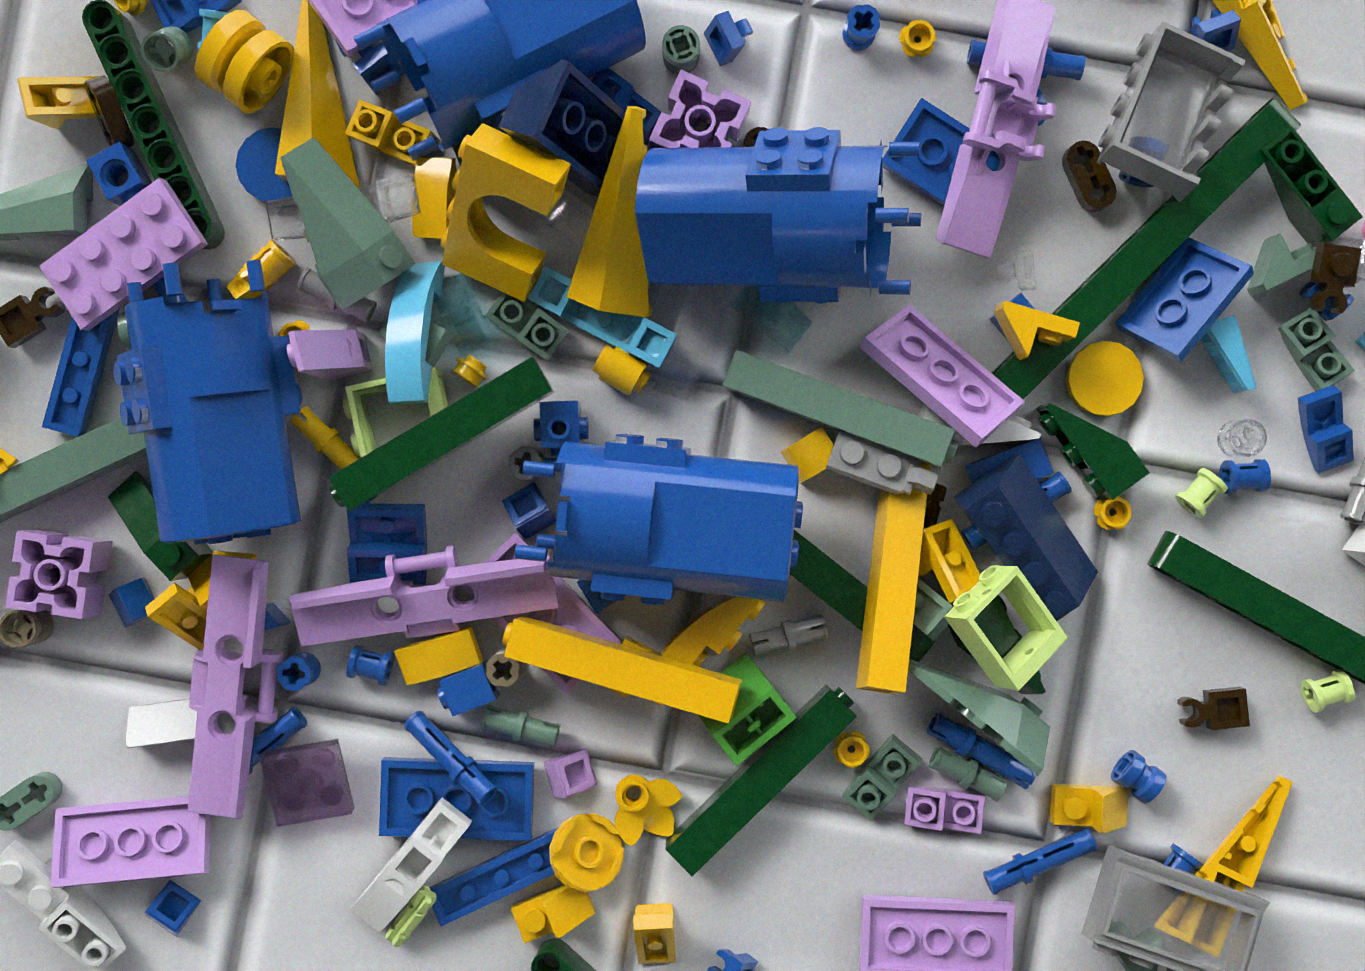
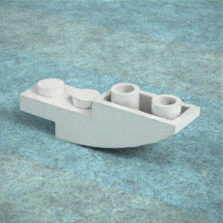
[350,797,472,933]
[0,839,126,971]

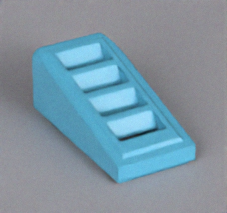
[1200,315,1256,393]

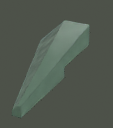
[0,164,93,240]

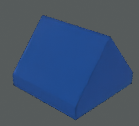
[108,577,155,628]

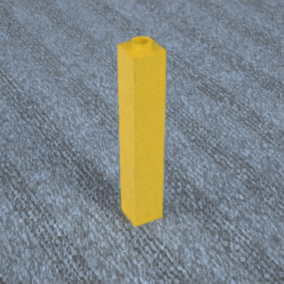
[856,463,930,695]
[502,616,742,724]

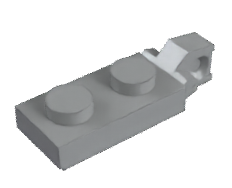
[826,430,938,495]

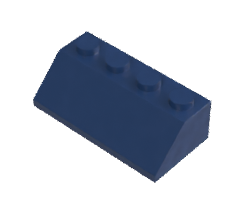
[498,60,651,197]
[953,452,1098,621]

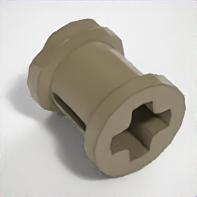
[486,649,524,687]

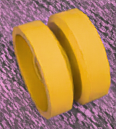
[194,10,294,114]

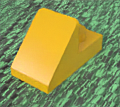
[17,76,99,129]
[994,300,1080,360]
[918,519,980,604]
[145,583,207,650]
[1050,784,1128,833]
[511,884,595,944]
[633,903,676,965]

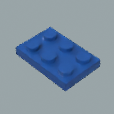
[882,98,1000,206]
[1115,237,1254,363]

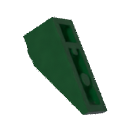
[108,471,213,581]

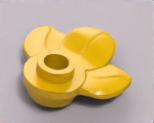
[614,774,682,846]

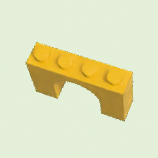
[440,123,571,302]

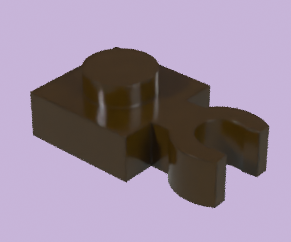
[1310,243,1362,314]
[0,287,66,348]
[1177,686,1250,730]

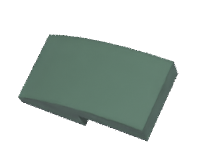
[485,292,569,361]
[1278,307,1355,391]
[842,734,922,821]

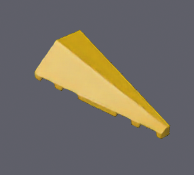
[275,0,361,191]
[1212,0,1308,110]
[566,106,652,318]
[1153,776,1293,957]

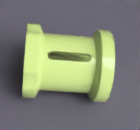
[1175,468,1228,518]
[1300,670,1355,713]

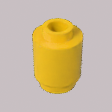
[592,345,651,397]

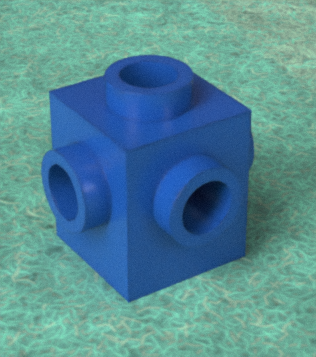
[533,400,589,456]

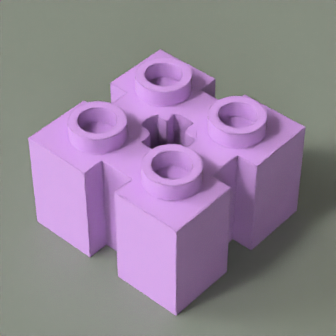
[649,70,751,149]
[5,529,113,619]

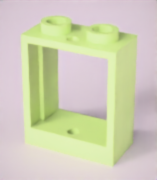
[343,367,449,457]
[944,565,1068,691]

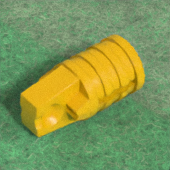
[227,239,296,300]

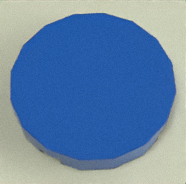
[235,127,293,205]

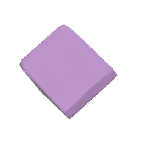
[544,749,597,798]

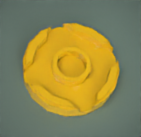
[1065,341,1144,417]
[549,813,624,892]

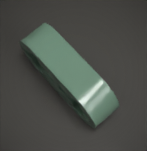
[0,772,62,831]

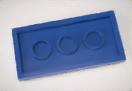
[379,757,535,841]

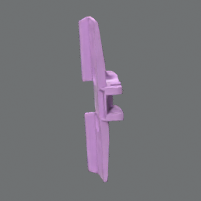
[936,0,1057,258]
[288,545,559,647]
[187,554,284,819]

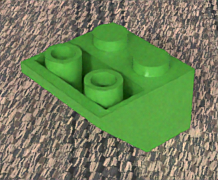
[698,652,797,766]

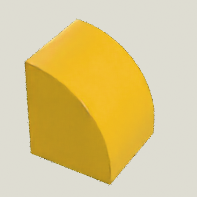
[781,426,834,483]

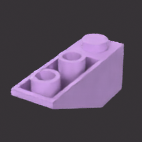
[287,330,373,381]

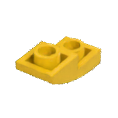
[344,99,435,167]
[412,156,456,239]
[394,626,484,685]

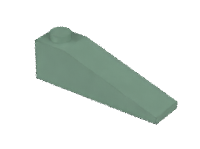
[281,137,416,310]
[908,659,1050,776]

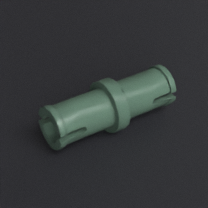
[481,705,561,748]
[928,745,1007,802]

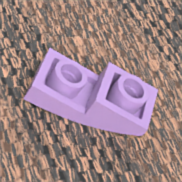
[904,786,985,834]

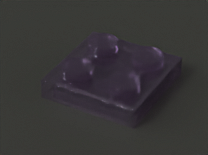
[259,739,354,827]

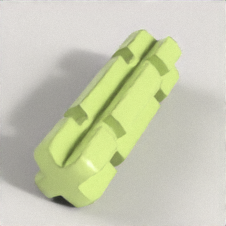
[386,886,436,947]

